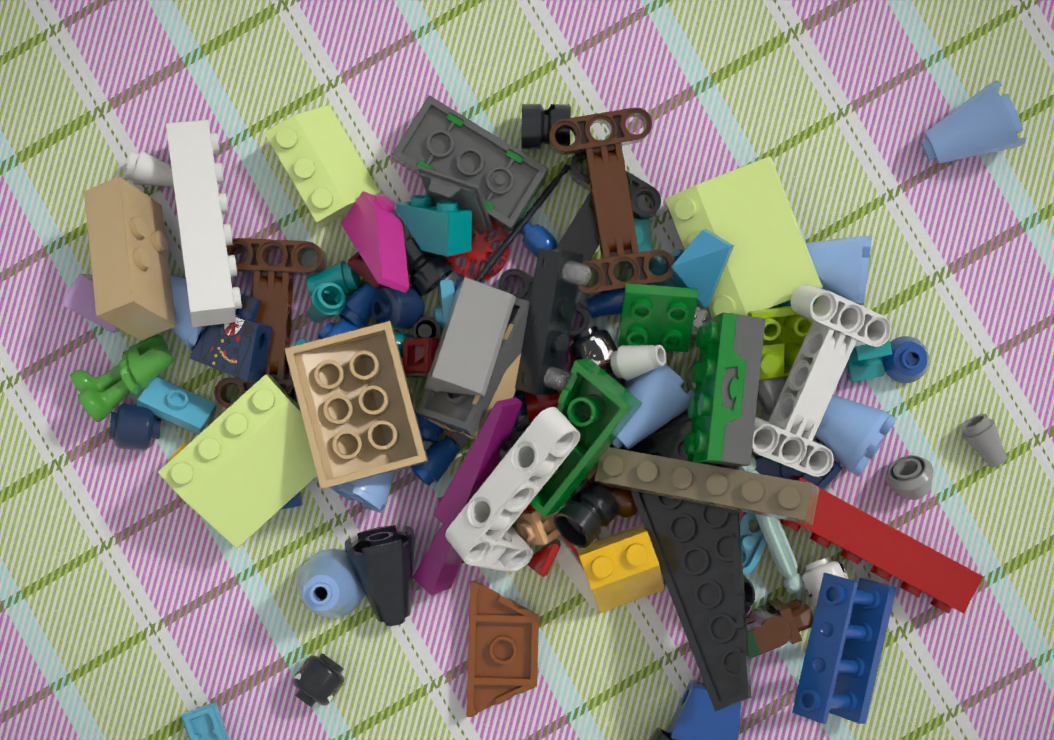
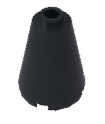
[345,525,415,626]

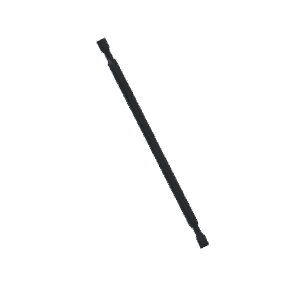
[475,164,570,282]

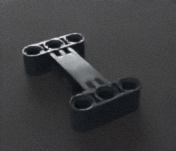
[499,152,661,337]

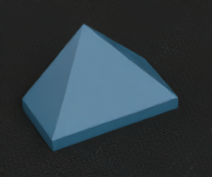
[671,229,734,308]

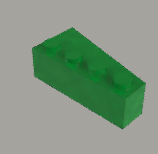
[529,358,643,518]

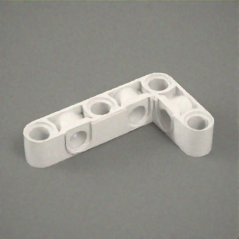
[445,407,580,572]

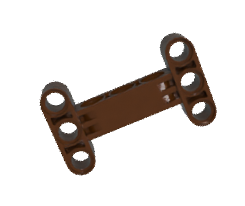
[549,107,675,293]
[214,238,327,408]

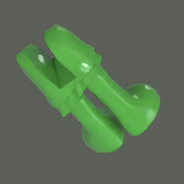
[70,334,173,422]

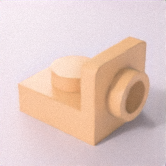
[516,502,566,545]

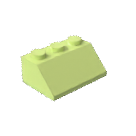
[264,105,381,228]

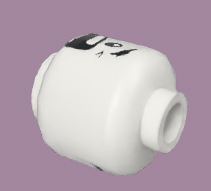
[802,557,849,606]

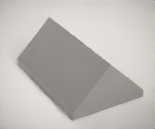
[424,277,516,396]

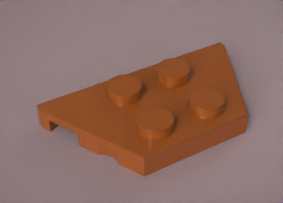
[466,581,539,717]

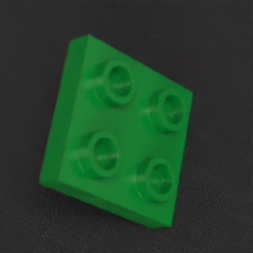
[618,283,698,352]

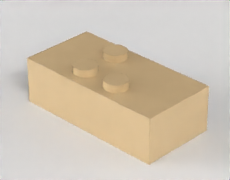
[84,176,176,340]

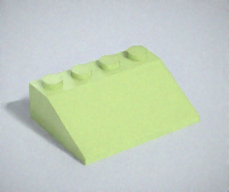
[665,156,823,318]
[158,374,317,549]

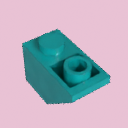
[396,195,472,257]

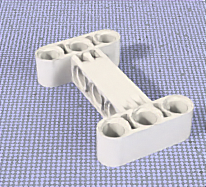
[752,284,892,477]

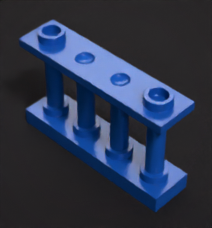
[792,573,897,724]

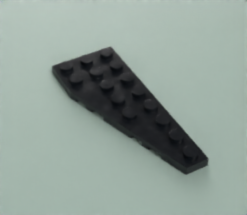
[620,412,752,711]

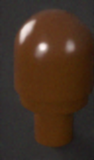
[598,482,638,518]

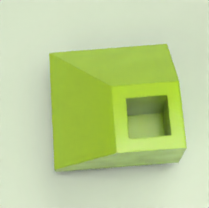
[747,304,814,380]

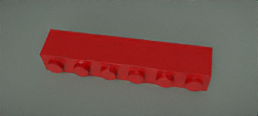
[780,475,984,614]

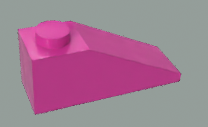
[341,191,409,293]

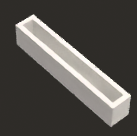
[166,120,242,327]

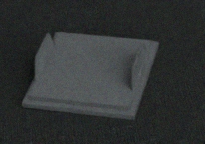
[418,166,494,232]

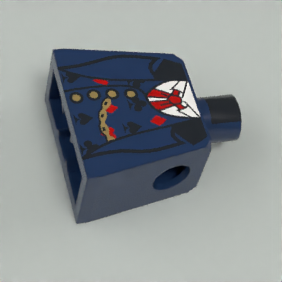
[190,294,273,382]

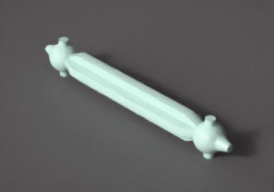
[736,455,804,599]

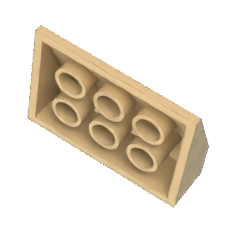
[285,321,428,489]

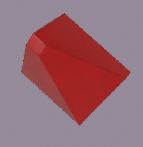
[527,539,561,577]

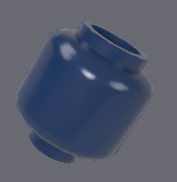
[371,285,425,330]
[109,404,161,450]

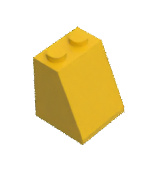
[576,524,665,613]

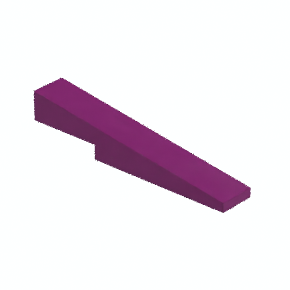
[412,397,522,596]

